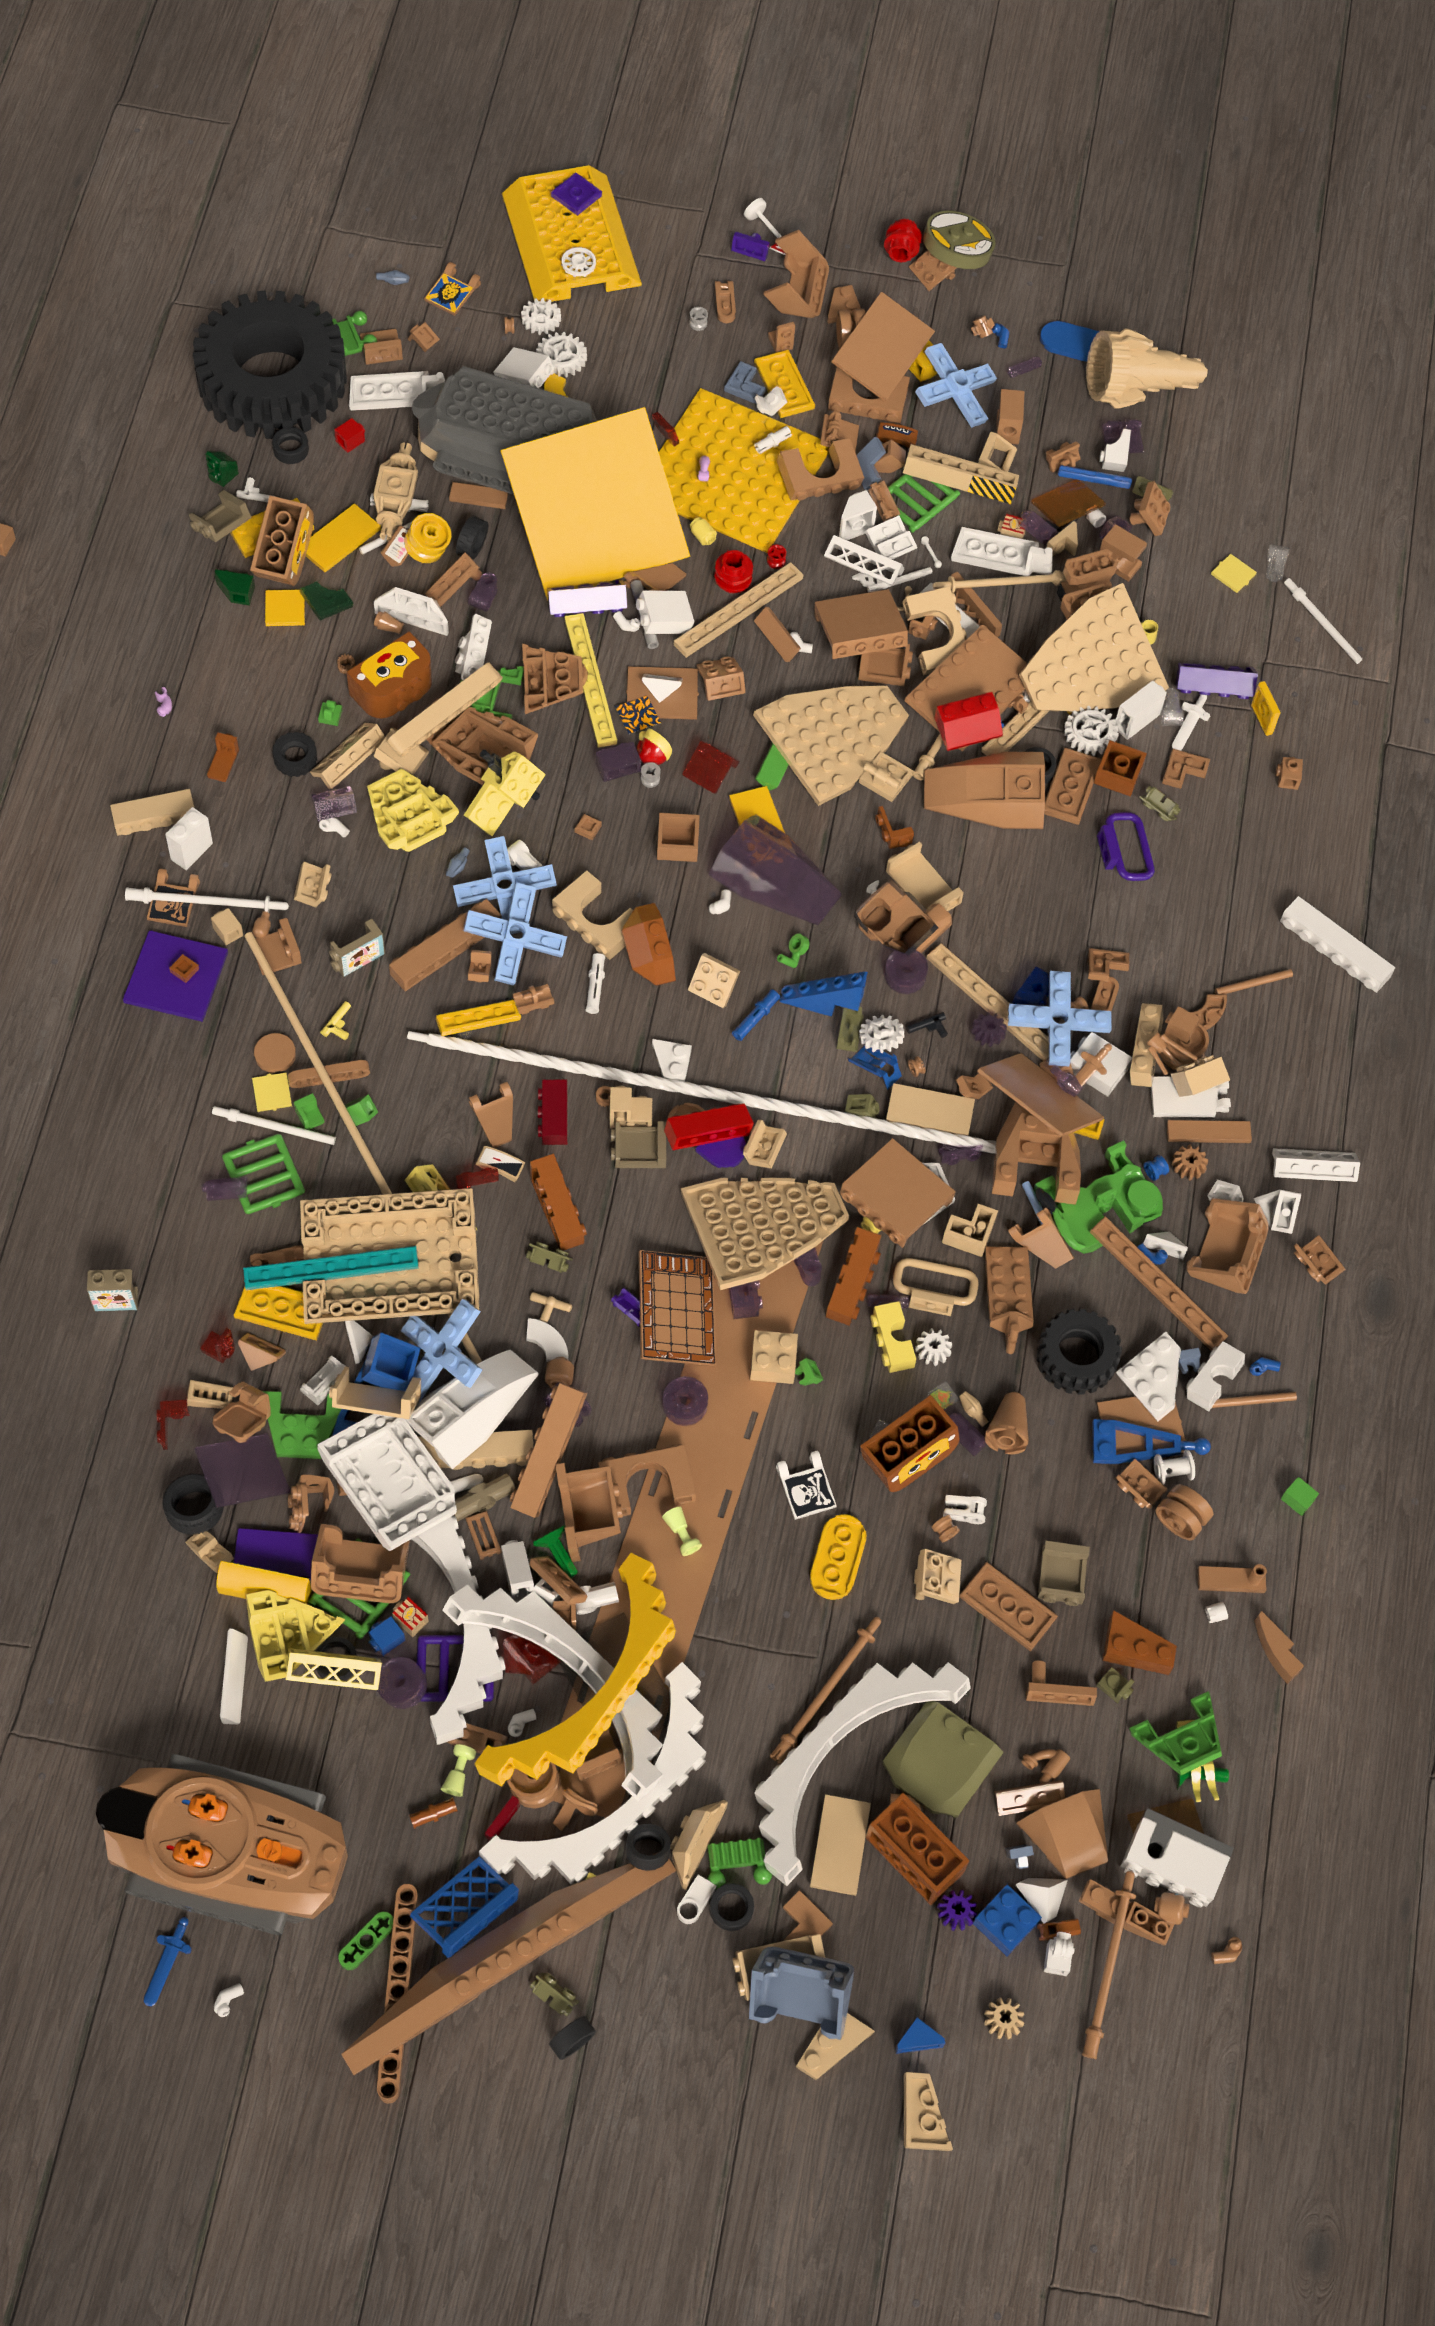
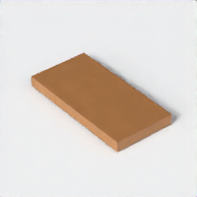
[1044,747,1102,825]
[959,1562,1058,1652]

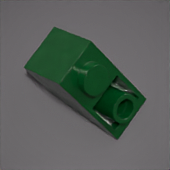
[205,451,239,487]
[215,569,255,606]

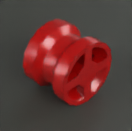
[767,544,787,569]

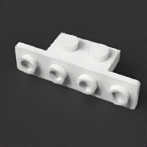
[455,614,492,680]

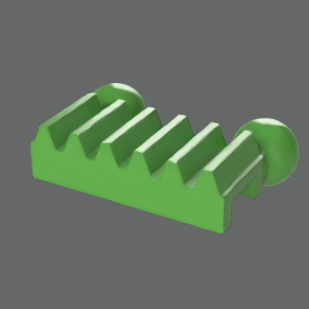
[332,311,377,356]
[707,1838,772,1890]

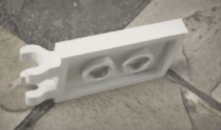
[1151,1077,1231,1117]

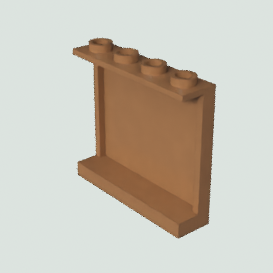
[815,589,908,659]
[840,1138,956,1248]

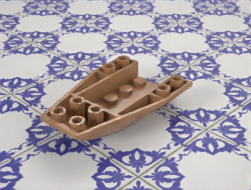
[924,752,1045,829]

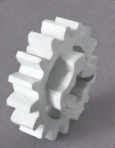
[521,298,561,335]
[859,1015,904,1053]

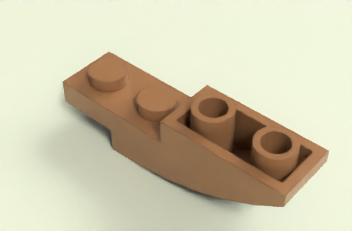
[1079,1879,1175,1945]

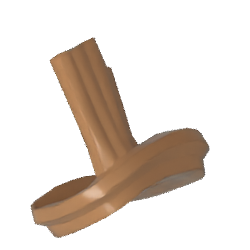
[553,1787,598,1831]

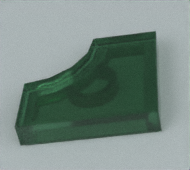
[300,582,353,621]

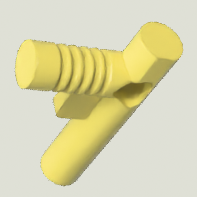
[320,1001,351,1040]

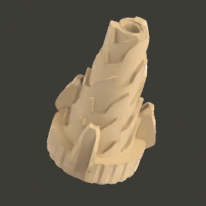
[1086,328,1208,409]

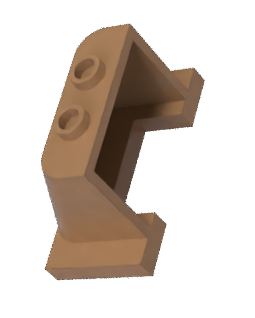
[555,1463,623,1562]

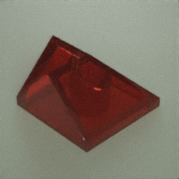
[503,1635,560,1684]

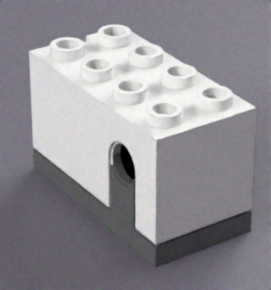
[1120,1808,1234,1908]

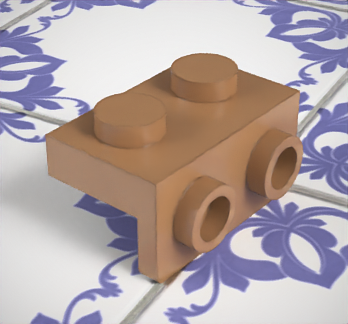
[1115,1459,1168,1509]

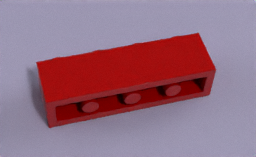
[664,1103,754,1150]

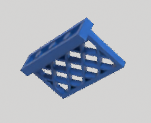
[410,1856,519,1958]

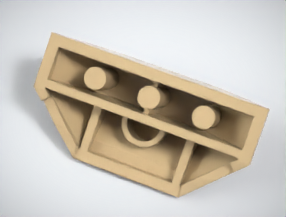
[670,1800,728,1890]

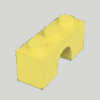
[870,1301,916,1373]

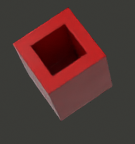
[334,418,365,453]

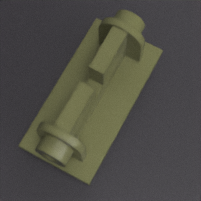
[1132,476,1174,501]
[1139,786,1181,821]
[526,1242,573,1273]
[530,1972,580,2017]

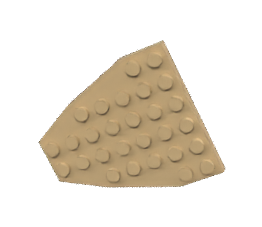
[1019,583,1170,712]
[753,686,909,806]
[681,1178,849,1290]

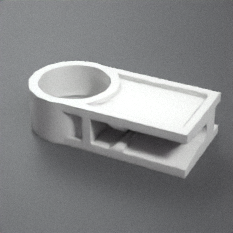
[677,1874,717,1924]

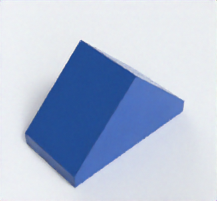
[895,2018,945,2054]

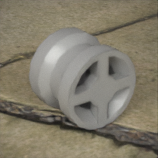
[689,307,708,331]
[641,762,661,788]

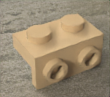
[294,862,331,907]
[743,1120,787,1169]

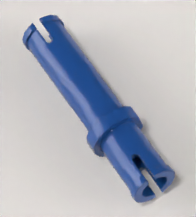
[732,989,780,1041]

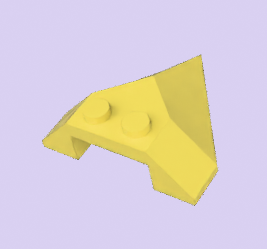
[246,1590,345,1682]

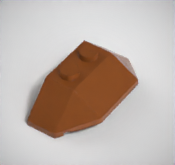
[621,903,676,986]

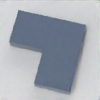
[724,361,766,404]
[856,437,886,491]

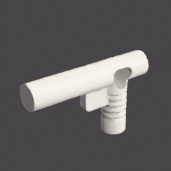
[237,477,272,502]

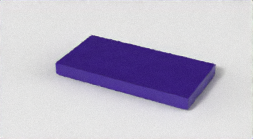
[234,1528,318,1580]

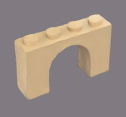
[902,586,967,675]
[552,871,633,960]

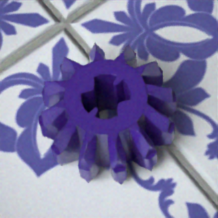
[937,1890,977,1931]

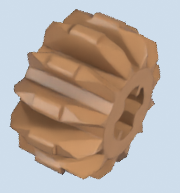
[1172,1144,1208,1181]

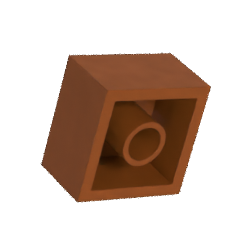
[1094,740,1147,797]

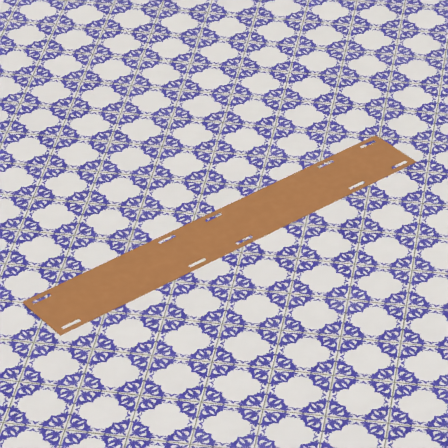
[553,1240,824,1818]

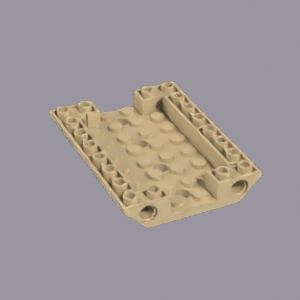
[300,1188,479,1324]

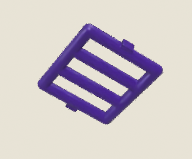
[414,1635,494,1702]

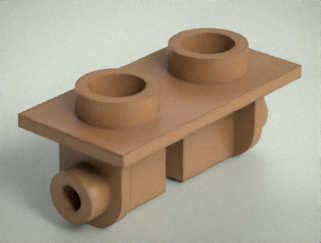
[868,481,900,522]

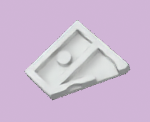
[652,1039,692,1082]

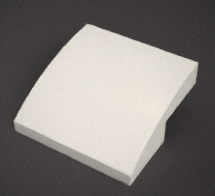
[865,516,917,560]

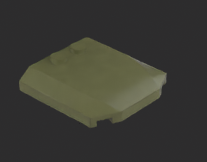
[882,1701,1003,1818]

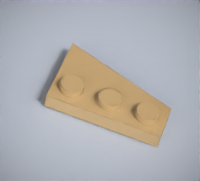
[796,2013,875,2080]
[904,2072,953,2151]

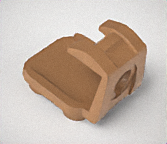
[213,1382,271,1443]
[288,1475,334,1533]

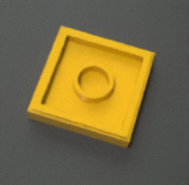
[265,590,305,626]
[1251,681,1280,736]

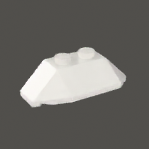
[374,587,449,636]

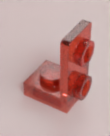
[456,1168,499,1189]
[200,1328,235,1363]
[157,1400,190,1450]

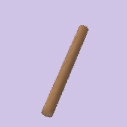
[1215,969,1293,994]
[1212,1392,1297,1408]

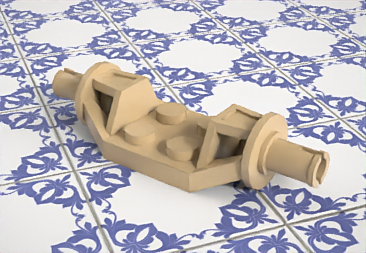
[373,442,418,541]

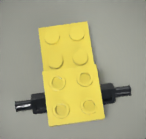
[464,750,546,836]

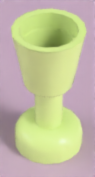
[662,1507,702,1556]
[441,1744,477,1797]

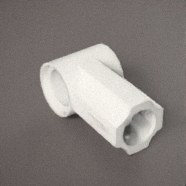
[507,840,543,871]
[575,1582,619,1615]

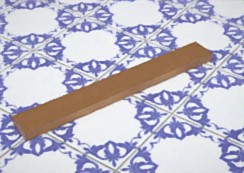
[1090,1216,1228,1351]

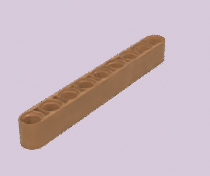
[377,1884,418,2104]

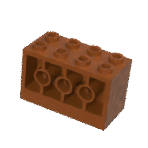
[865,1793,970,1905]

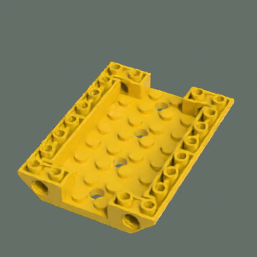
[502,165,642,302]

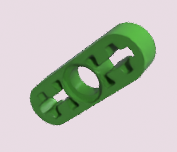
[339,1912,394,1970]

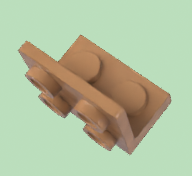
[360,329,403,365]
[697,657,746,701]
[255,918,301,975]
[575,1729,622,1781]

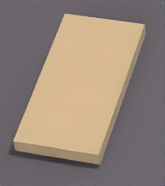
[886,1083,975,1136]
[810,1795,871,1896]

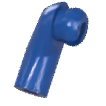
[991,323,1009,349]
[1137,1243,1168,1265]
[1250,1357,1281,1376]

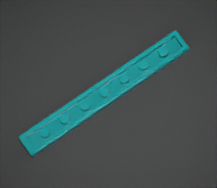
[243,1246,419,1290]

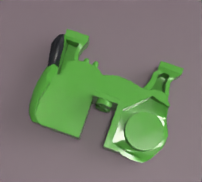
[1034,1140,1163,1254]

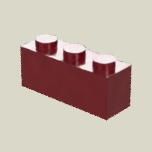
[538,1079,567,1145]

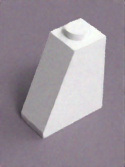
[501,1540,534,1602]

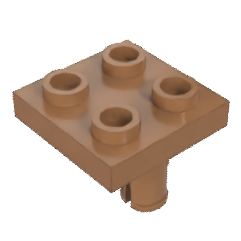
[1130,481,1171,536]

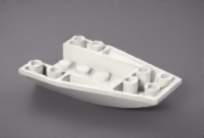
[403,1350,538,1469]

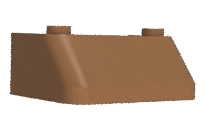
[764,230,829,318]

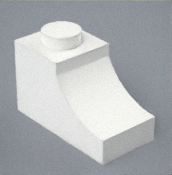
[1099,429,1131,472]

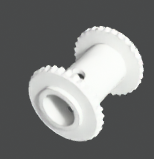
[1154,1450,1195,1485]

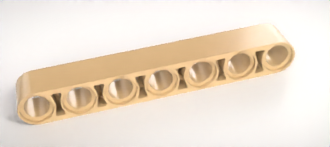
[387,663,503,757]

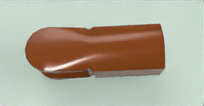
[1036,1918,1081,1941]

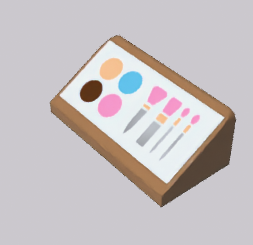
[381,525,408,567]

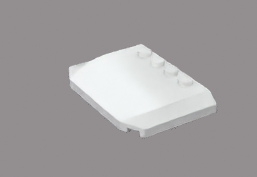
[317,1414,457,1551]

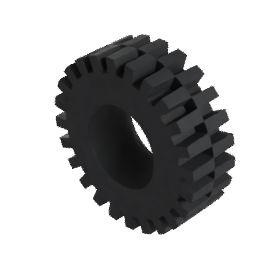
[193,290,347,439]

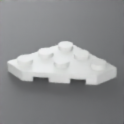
[1116,1332,1181,1422]

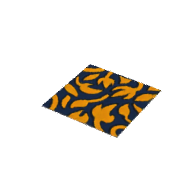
[615,696,661,734]

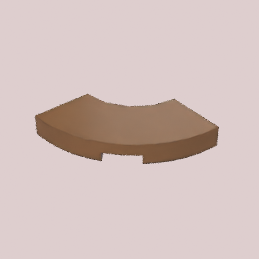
[1190,994,1227,1030]

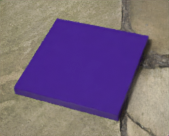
[123,930,228,1022]

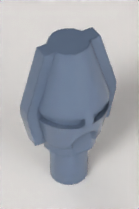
[376,270,410,285]
[446,848,470,877]

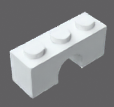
[1186,1342,1245,1411]

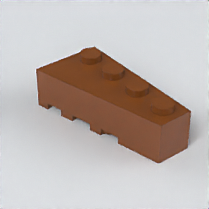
[530,1154,587,1251]
[826,1227,881,1326]

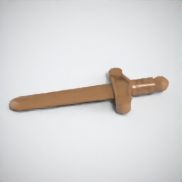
[1066,1043,1112,1094]

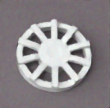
[562,247,596,277]

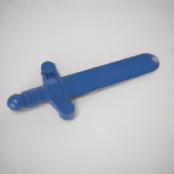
[144,1917,192,2006]

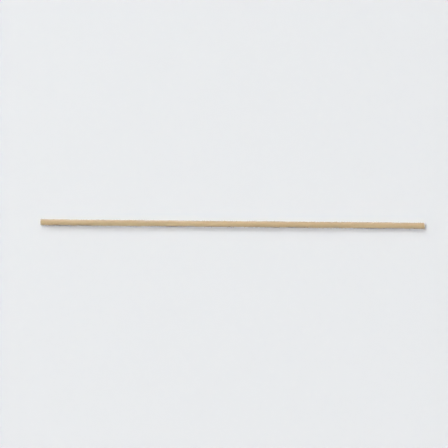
[245,932,482,1365]

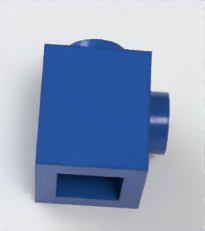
[368,1617,405,1656]

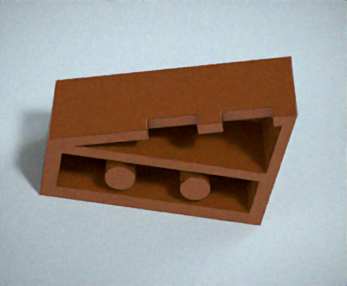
[1103,1610,1177,1675]

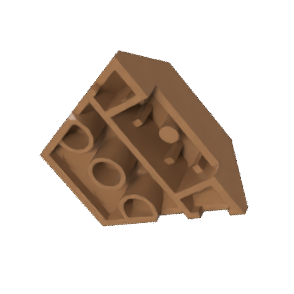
[522,644,583,714]
[1016,1789,1108,1879]

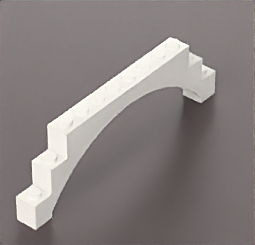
[411,1516,506,1745]
[442,1585,663,1801]
[479,1662,706,1884]
[755,1662,970,1886]

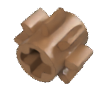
[971,315,995,338]

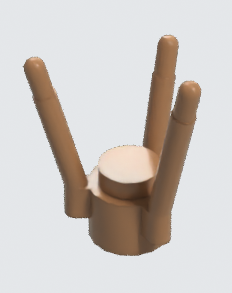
[1146,1032,1198,1075]

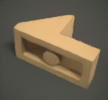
[1047,521,1078,557]

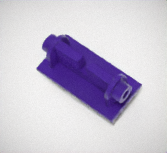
[611,1288,640,1327]

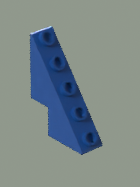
[780,971,868,1017]

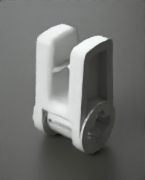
[943,1495,987,1524]

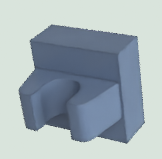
[1178,1348,1201,1374]
[1005,1844,1034,1869]

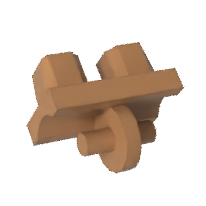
[1046,442,1080,472]
[513,984,554,1015]

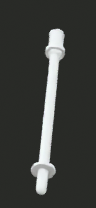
[125,887,289,913]

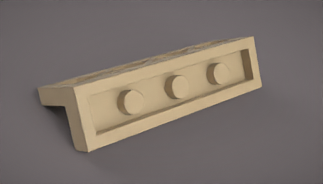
[310,723,385,789]

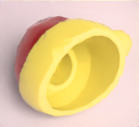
[636,728,672,765]

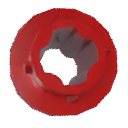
[884,219,922,263]
[714,550,753,594]

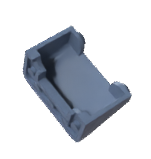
[749,1947,854,2040]

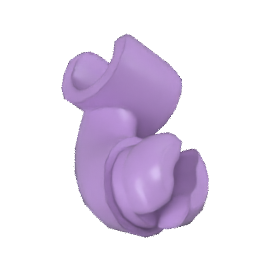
[698,456,710,481]
[155,687,172,717]

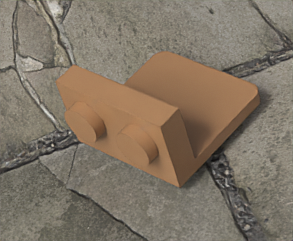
[1294,1235,1346,1285]

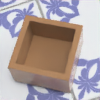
[657,813,700,862]

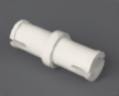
[754,426,792,454]

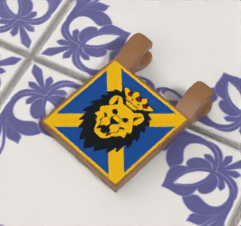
[424,262,481,316]

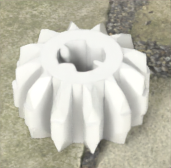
[915,1328,952,1366]

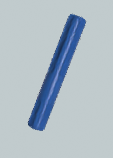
[1058,465,1132,489]

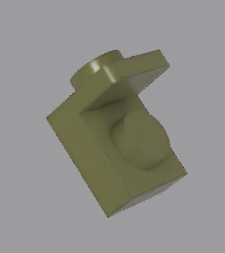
[845,1094,879,1118]
[1097,1667,1135,1704]

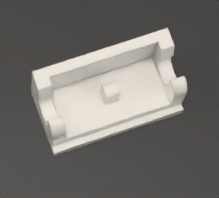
[300,1356,346,1405]

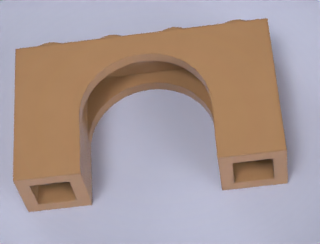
[828,367,910,424]
[777,438,864,501]
[598,1444,696,1516]

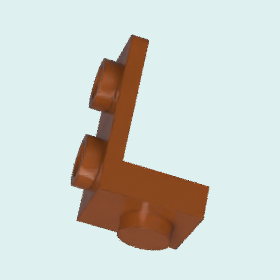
[207,732,239,782]
[875,806,914,849]

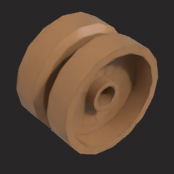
[836,308,866,350]
[1160,1023,1209,1070]
[1155,1484,1214,1541]
[507,1762,561,1809]

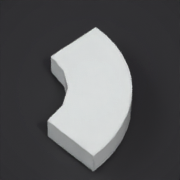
[527,1318,568,1362]

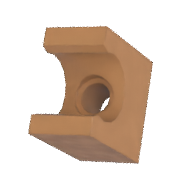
[996,389,1024,445]
[1100,524,1147,582]

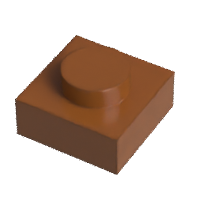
[169,954,199,983]

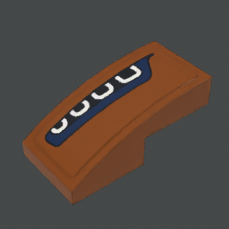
[877,423,918,448]

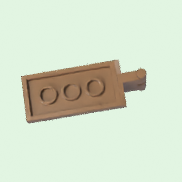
[985,1247,1034,1354]

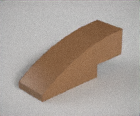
[1255,1612,1304,1684]

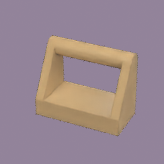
[978,432,1017,472]

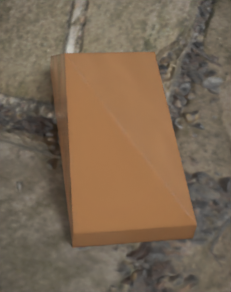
[238,1333,286,1371]

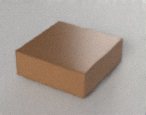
[575,814,602,840]

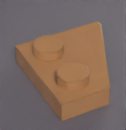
[827,285,861,324]

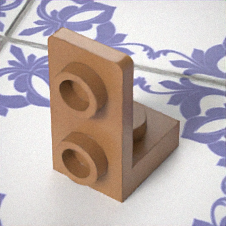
[768,322,795,353]

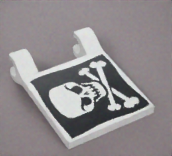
[776,1451,837,1520]

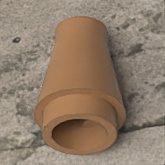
[374,611,404,634]

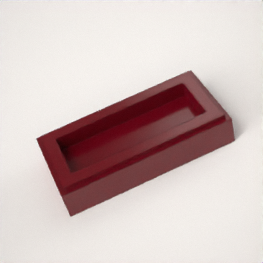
[485,1796,520,1841]

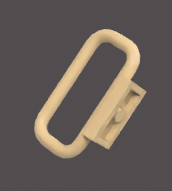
[893,1258,979,1316]

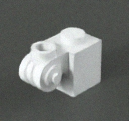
[1043,1932,1075,1976]

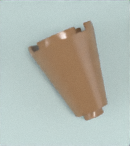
[985,1392,1029,1454]

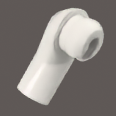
[613,611,641,632]
[790,632,813,653]
[319,818,350,837]
[709,890,731,914]
[508,1709,536,1737]
[214,1983,244,2017]

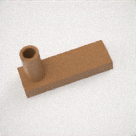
[425,553,482,607]
[1198,1564,1267,1593]
[1026,1661,1097,1706]

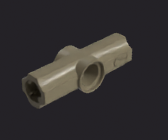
[453,1473,516,1522]

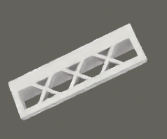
[824,535,904,586]
[1272,1148,1360,1182]

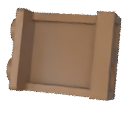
[858,644,913,686]

